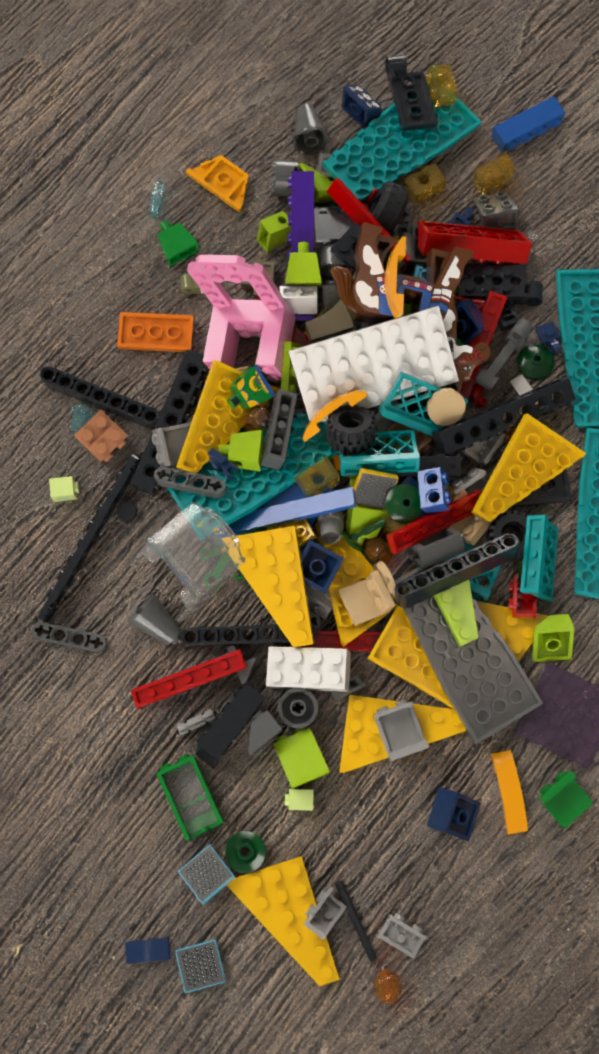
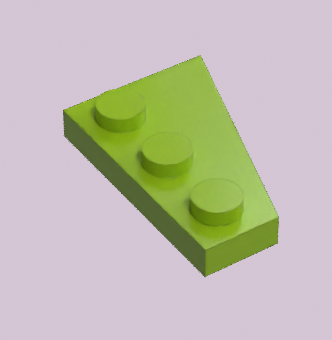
[281,341,303,393]
[434,580,478,647]

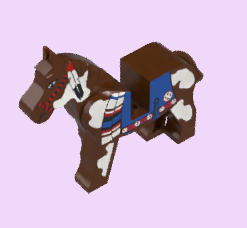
[330,222,491,392]

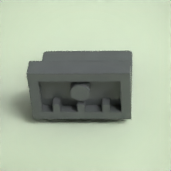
[473,191,518,230]

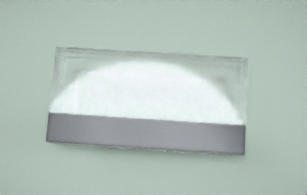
[385,549,413,581]

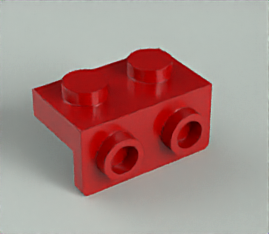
[509,575,537,618]

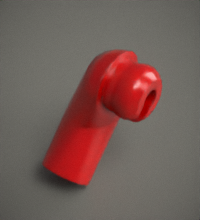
[471,383,487,408]

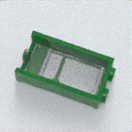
[156,754,224,841]

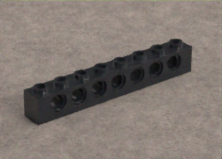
[131,349,210,496]
[431,378,575,456]

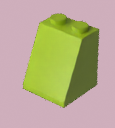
[273,728,330,789]

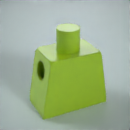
[257,211,292,253]
[285,242,321,286]
[219,430,264,472]
[346,505,388,546]

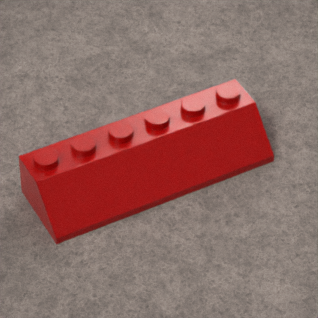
[417,221,532,265]

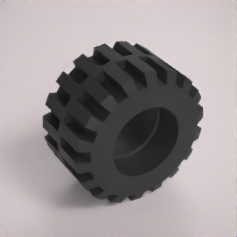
[327,405,376,455]
[486,511,527,563]

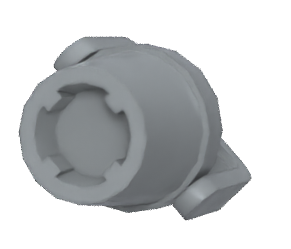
[316,511,344,544]

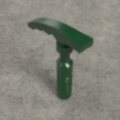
[341,519,385,552]

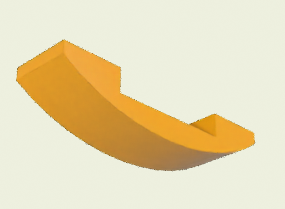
[385,236,406,319]
[303,389,367,442]
[491,750,528,834]

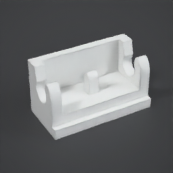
[280,286,317,314]

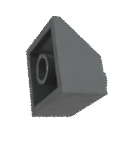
[248,710,283,757]

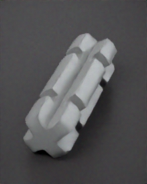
[177,709,215,736]

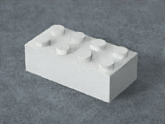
[266,647,351,692]

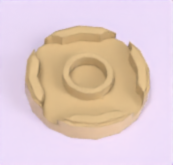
[427,388,466,426]
[374,561,396,598]

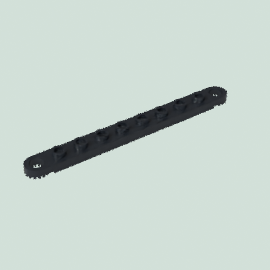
[38,453,142,622]

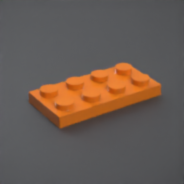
[117,312,194,352]

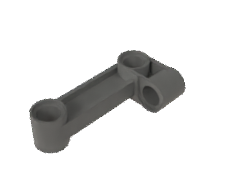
[475,319,533,392]

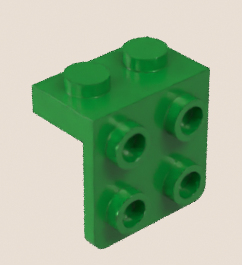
[536,770,592,828]

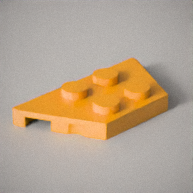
[186,155,249,213]

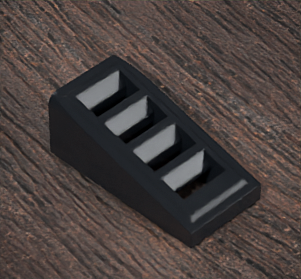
[497,300,519,332]

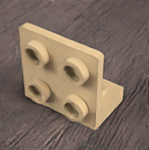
[450,490,494,546]
[338,570,395,626]

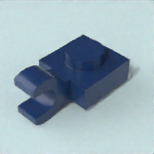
[448,206,474,226]
[535,321,561,355]
[207,448,239,480]

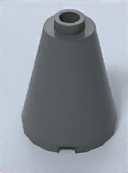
[293,103,329,155]
[127,593,181,646]

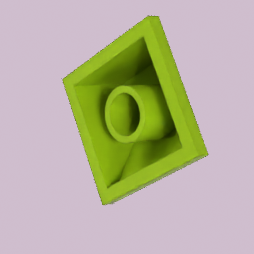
[299,163,334,202]
[532,614,574,662]

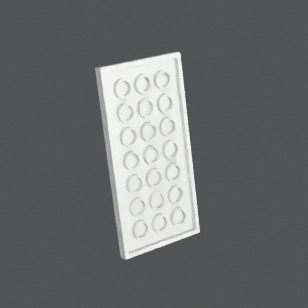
[289,306,459,423]

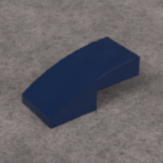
[125,937,171,964]

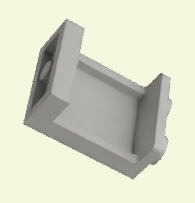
[152,422,191,467]
[373,700,429,762]

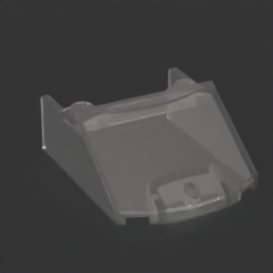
[130,503,245,622]

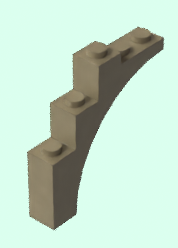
[305,245,356,344]

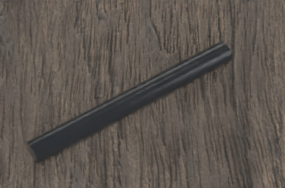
[335,880,377,962]

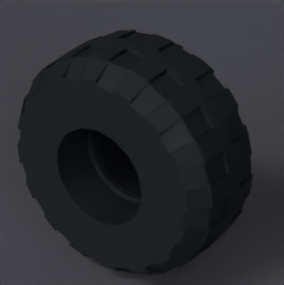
[368,181,410,235]

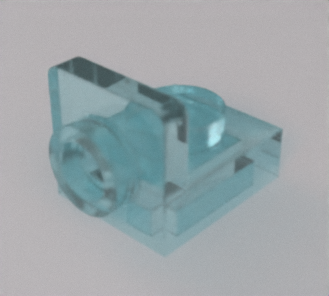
[70,404,93,433]

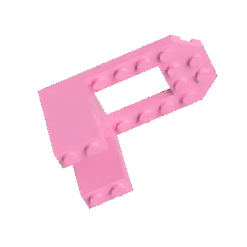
[187,255,296,381]

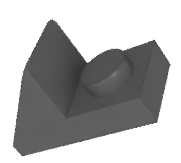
[227,645,257,686]

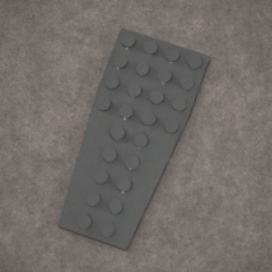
[394,560,543,744]

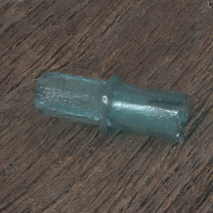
[148,181,165,217]

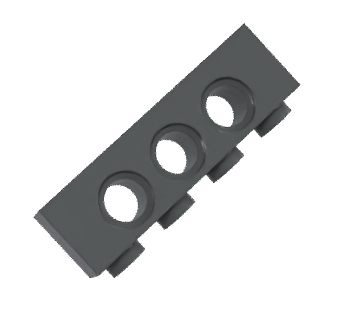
[260,389,297,470]

